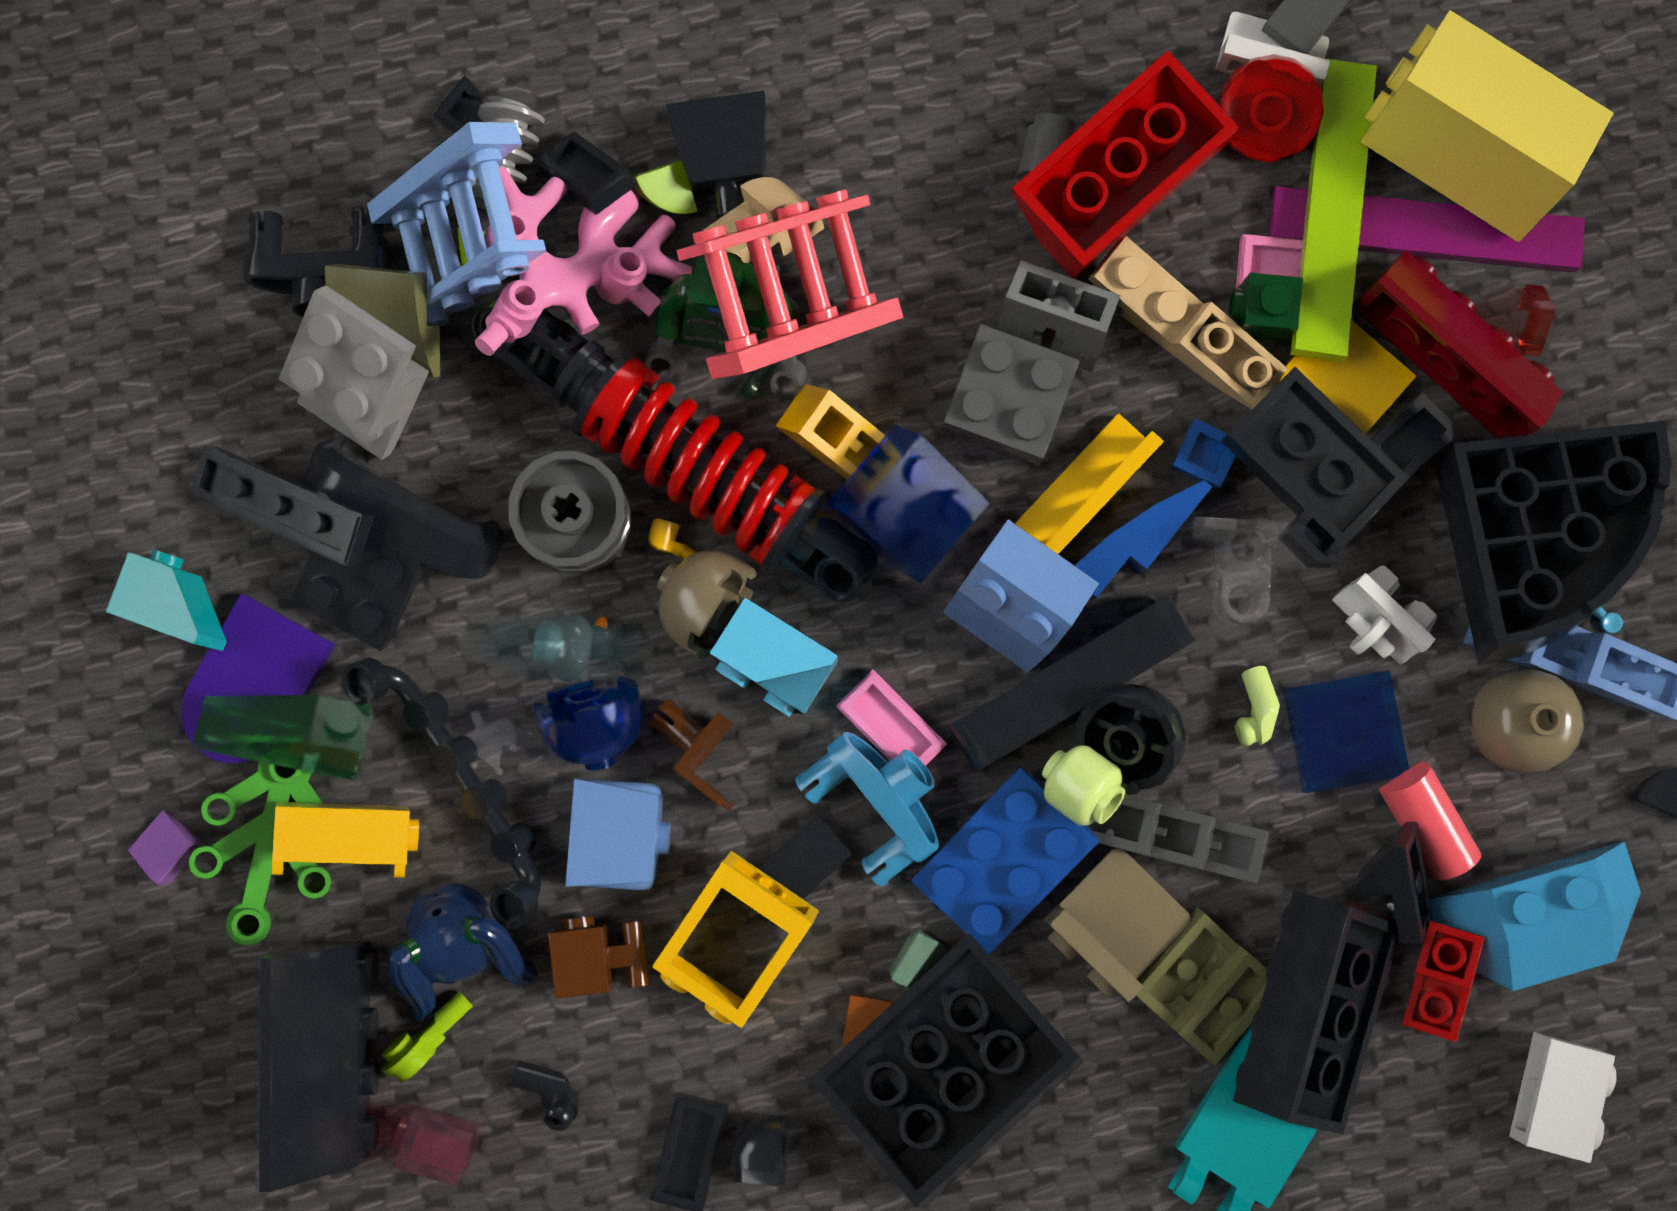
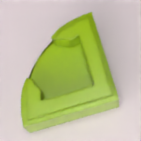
[633,161,698,214]

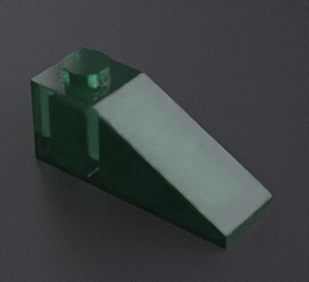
[192,695,374,781]

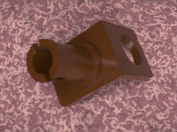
[649,699,735,811]

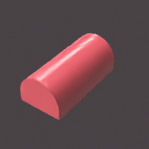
[1378,761,1481,880]

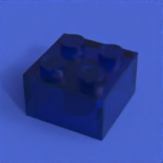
[827,424,990,584]

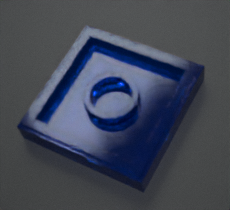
[1283,671,1409,793]

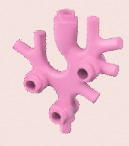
[475,167,693,356]

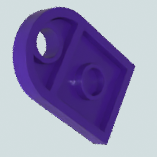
[181,593,336,763]

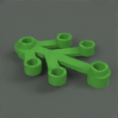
[189,740,331,945]

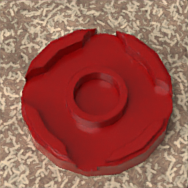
[1218,54,1324,162]

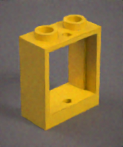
[652,851,819,1028]

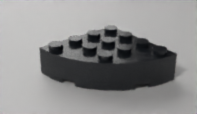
[1436,421,1671,665]

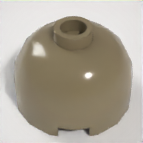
[657,550,757,659]
[1471,668,1584,773]

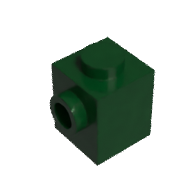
[1228,272,1303,342]

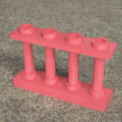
[676,189,903,379]

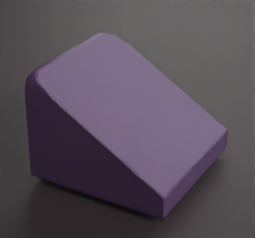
[128,810,204,886]

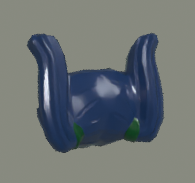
[387,883,537,1021]

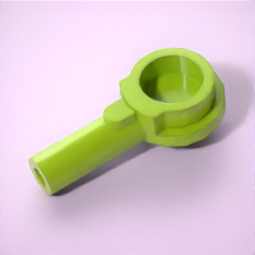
[381,991,473,1083]

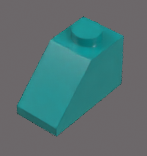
[106,549,227,651]

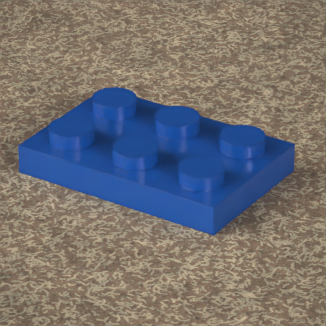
[911,765,1099,954]

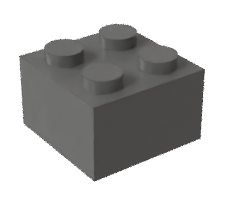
[941,324,1080,468]

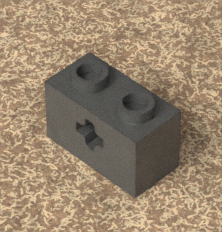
[996,260,1121,372]

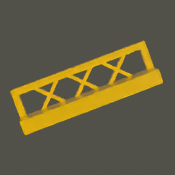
[1015,413,1164,554]

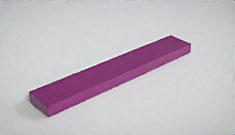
[1269,186,1585,273]

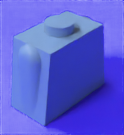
[565,778,671,890]

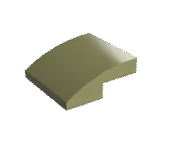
[325,264,440,378]
[1136,908,1267,1066]

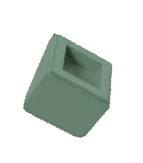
[889,928,948,988]

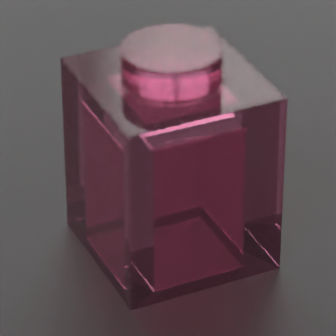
[392,1105,482,1186]

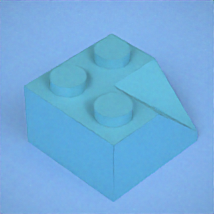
[710,598,838,717]

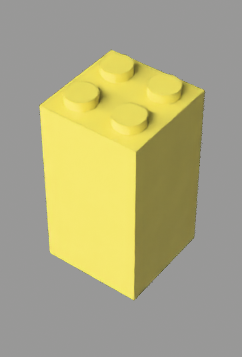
[1360,10,1614,243]

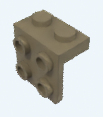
[1043,848,1190,1002]

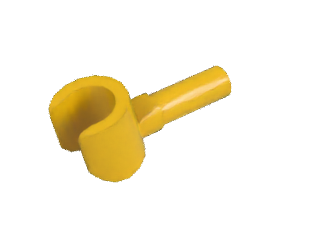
[648,518,698,559]

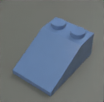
[943,520,1099,673]

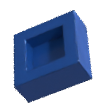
[1170,418,1235,491]

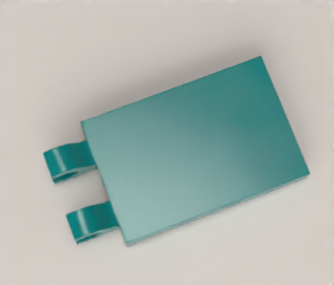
[1167,1025,1318,1211]

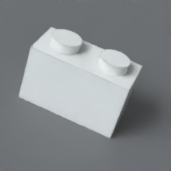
[1509,1032,1616,1163]

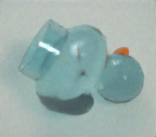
[532,615,622,682]

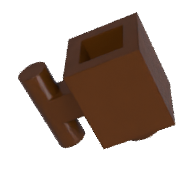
[548,915,650,999]

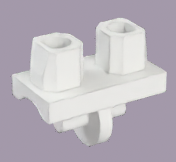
[1332,565,1437,665]

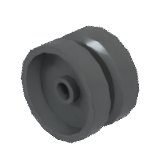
[508,451,632,573]

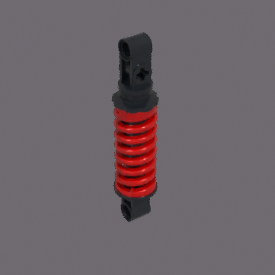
[472,299,878,602]

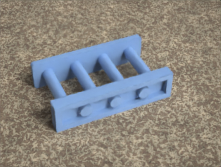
[367,122,546,326]

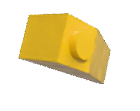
[776,384,942,524]

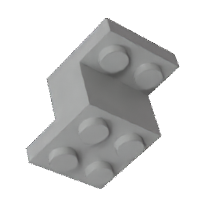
[278,286,429,460]

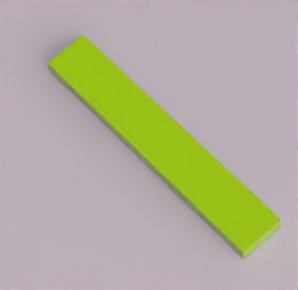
[1290,58,1377,362]

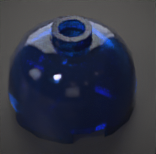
[533,677,643,771]

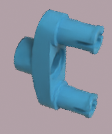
[795,732,939,887]

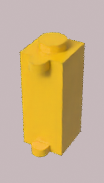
[272,802,419,878]

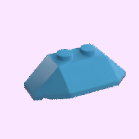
[1430,842,1641,991]

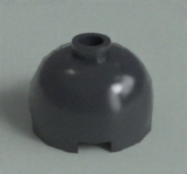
[1074,684,1186,795]

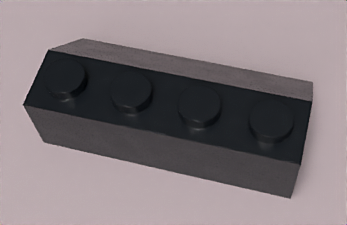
[1233,890,1399,1134]

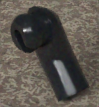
[511,1060,578,1131]

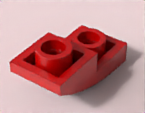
[1402,921,1485,1042]

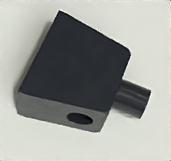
[666,91,767,219]

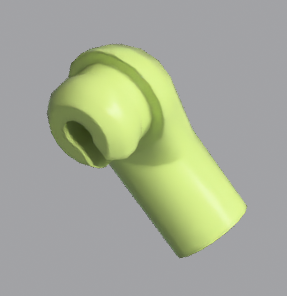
[1235,666,1280,746]

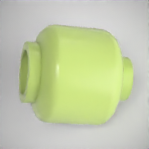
[1042,745,1125,826]

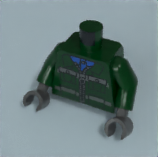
[645,252,807,395]

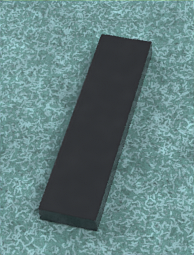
[190,445,374,567]

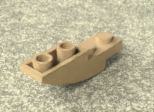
[1088,236,1288,409]

